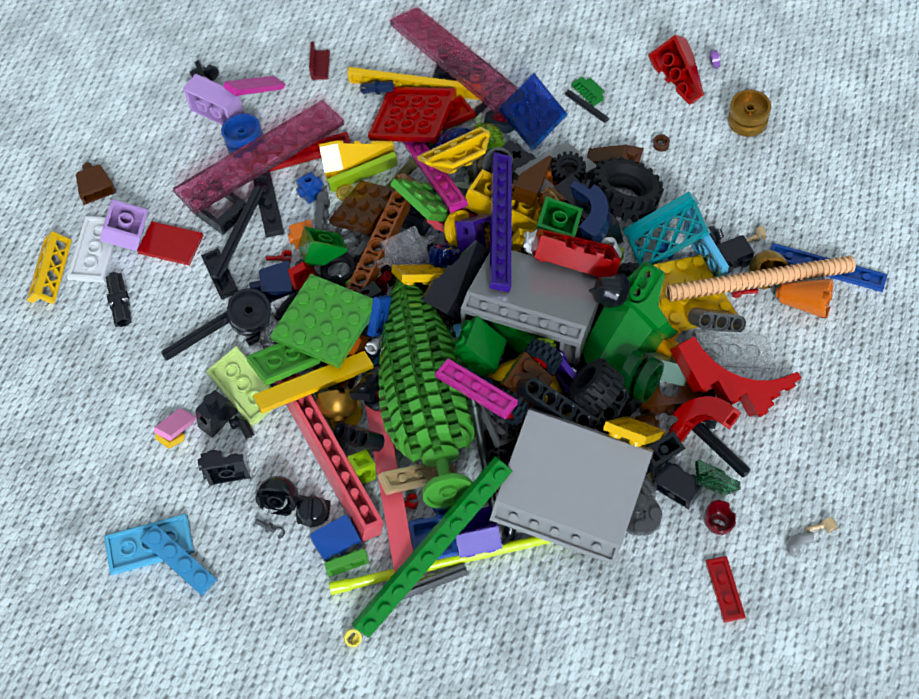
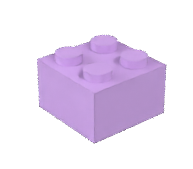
[100,199,149,251]

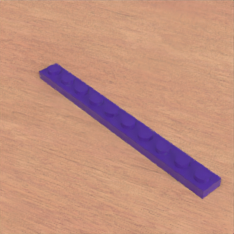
[489,152,512,292]

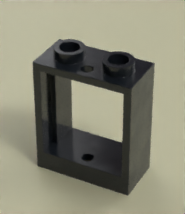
[189,180,246,235]

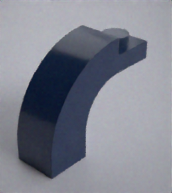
[570,181,611,242]

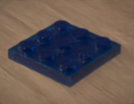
[497,73,568,150]

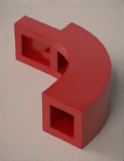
[667,396,742,442]

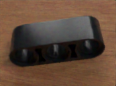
[334,422,385,452]

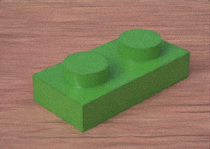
[324,549,369,577]

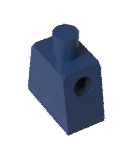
[249,261,294,301]

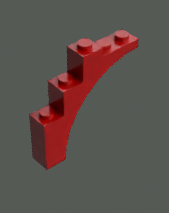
[669,337,802,418]

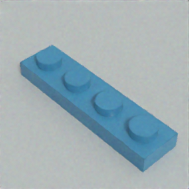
[140,524,217,596]

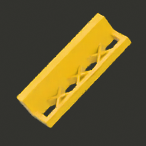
[26,231,72,304]

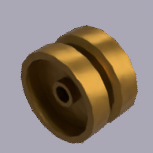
[728,89,771,137]

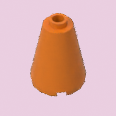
[776,279,833,318]

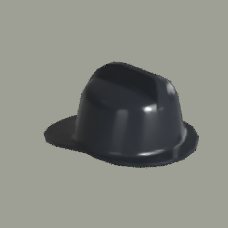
[589,273,630,308]
[296,494,331,527]

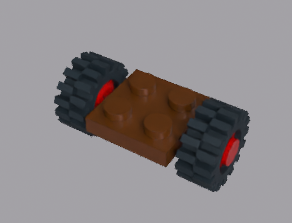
[493,338,563,426]

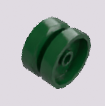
[620,350,664,404]

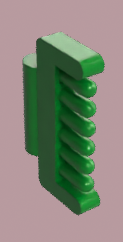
[571,77,605,107]

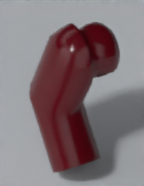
[375,271,392,295]

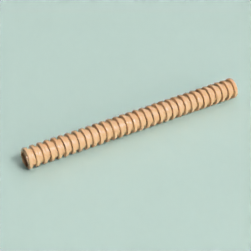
[666,255,856,302]

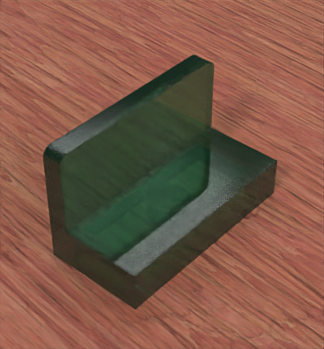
[695,460,741,495]

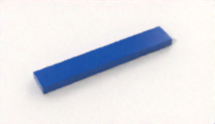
[770,243,888,292]

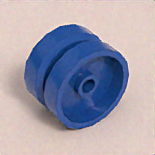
[221,114,266,160]

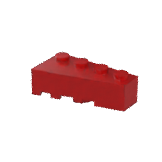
[531,229,621,277]

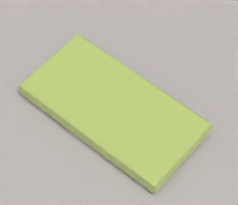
[206,346,272,426]

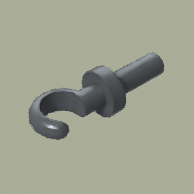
[255,519,285,539]

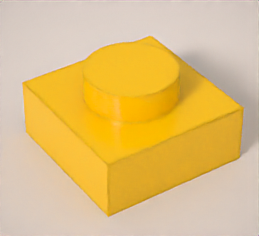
[155,432,185,449]

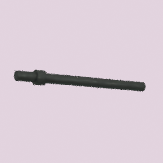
[468,397,496,508]

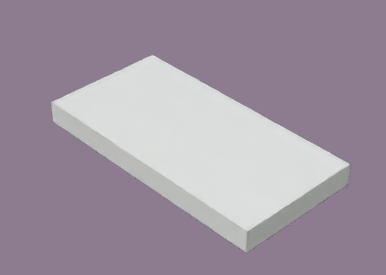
[67,216,115,282]

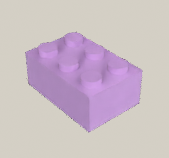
[183,74,244,125]

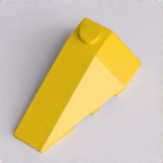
[319,141,395,183]

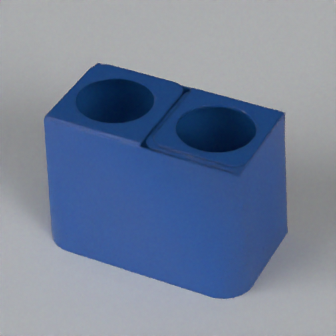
[310,514,362,563]

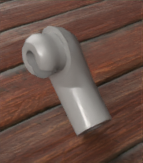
[787,532,815,556]

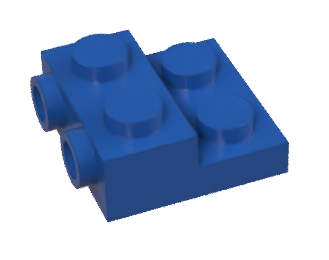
[408,514,458,560]

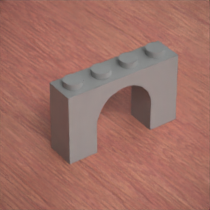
[512,141,597,200]

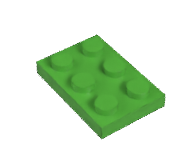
[247,343,320,386]

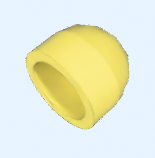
[343,628,362,647]

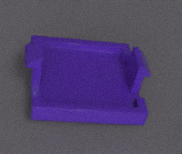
[555,349,578,395]

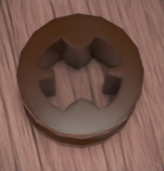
[653,134,670,152]

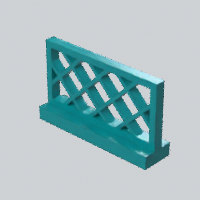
[623,191,710,265]

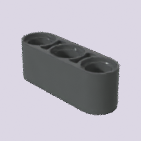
[688,308,746,333]

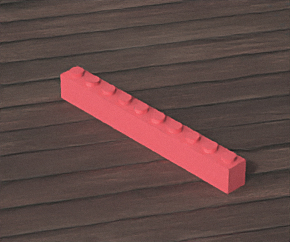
[274,372,383,542]

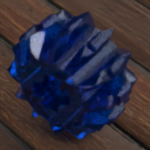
[428,244,461,268]

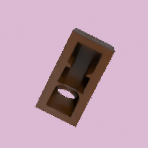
[76,162,117,205]

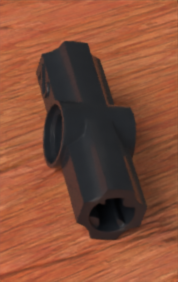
[105,272,132,327]

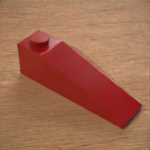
[648,35,704,105]

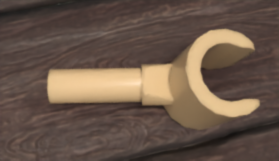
[746,226,766,243]
[805,517,838,533]

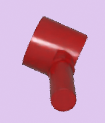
[266,250,292,263]
[732,289,758,298]
[404,494,419,509]

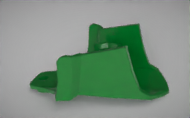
[583,262,678,372]

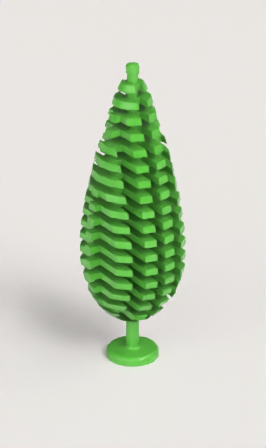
[379,277,476,509]

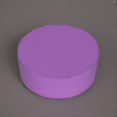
[709,49,720,68]

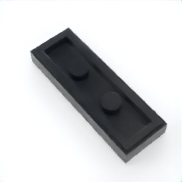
[201,248,238,300]

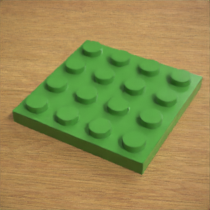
[270,274,373,368]

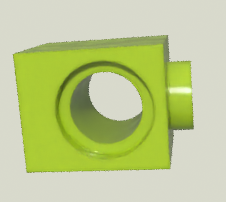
[347,449,376,485]

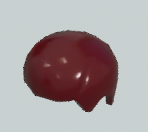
[703,500,736,535]

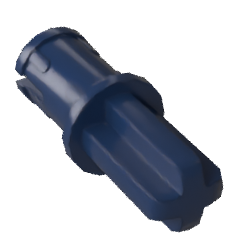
[360,80,395,95]

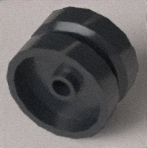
[227,288,271,336]

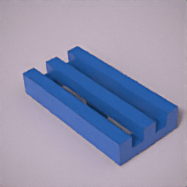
[367,295,391,337]

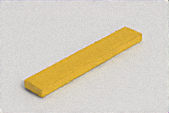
[253,351,373,414]

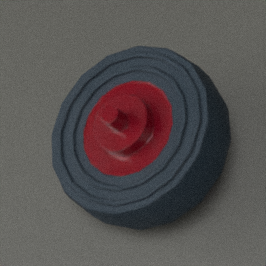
[484,110,516,133]

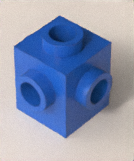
[296,171,324,204]

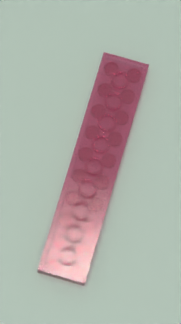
[390,7,524,112]
[173,100,344,215]

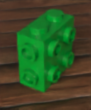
[453,316,507,377]

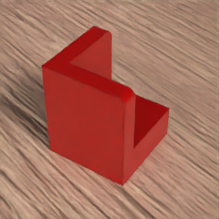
[288,262,317,291]

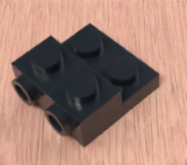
[197,450,251,485]

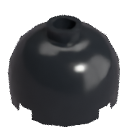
[255,476,299,516]

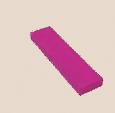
[224,75,285,96]
[435,358,518,419]

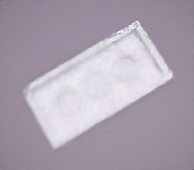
[692,330,776,372]

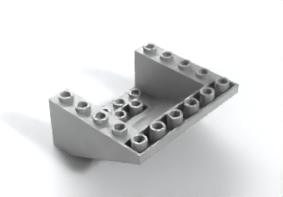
[461,250,599,366]
[490,407,654,565]

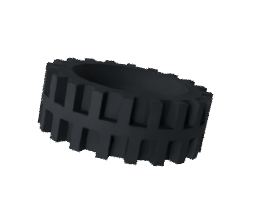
[589,157,664,222]

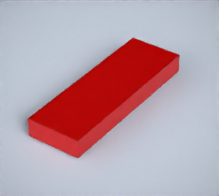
[705,556,746,623]

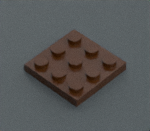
[328,181,395,235]

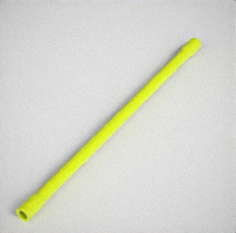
[329,536,551,595]

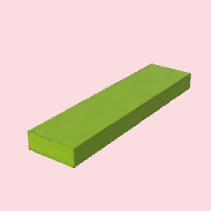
[327,152,398,193]

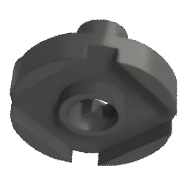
[626,493,662,536]

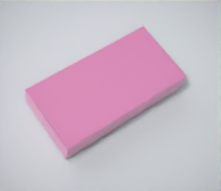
[154,408,196,441]

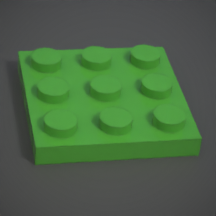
[390,178,450,222]

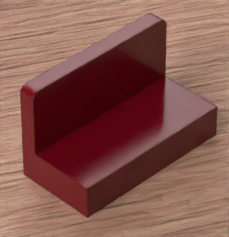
[309,41,331,80]

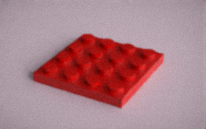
[368,87,457,143]

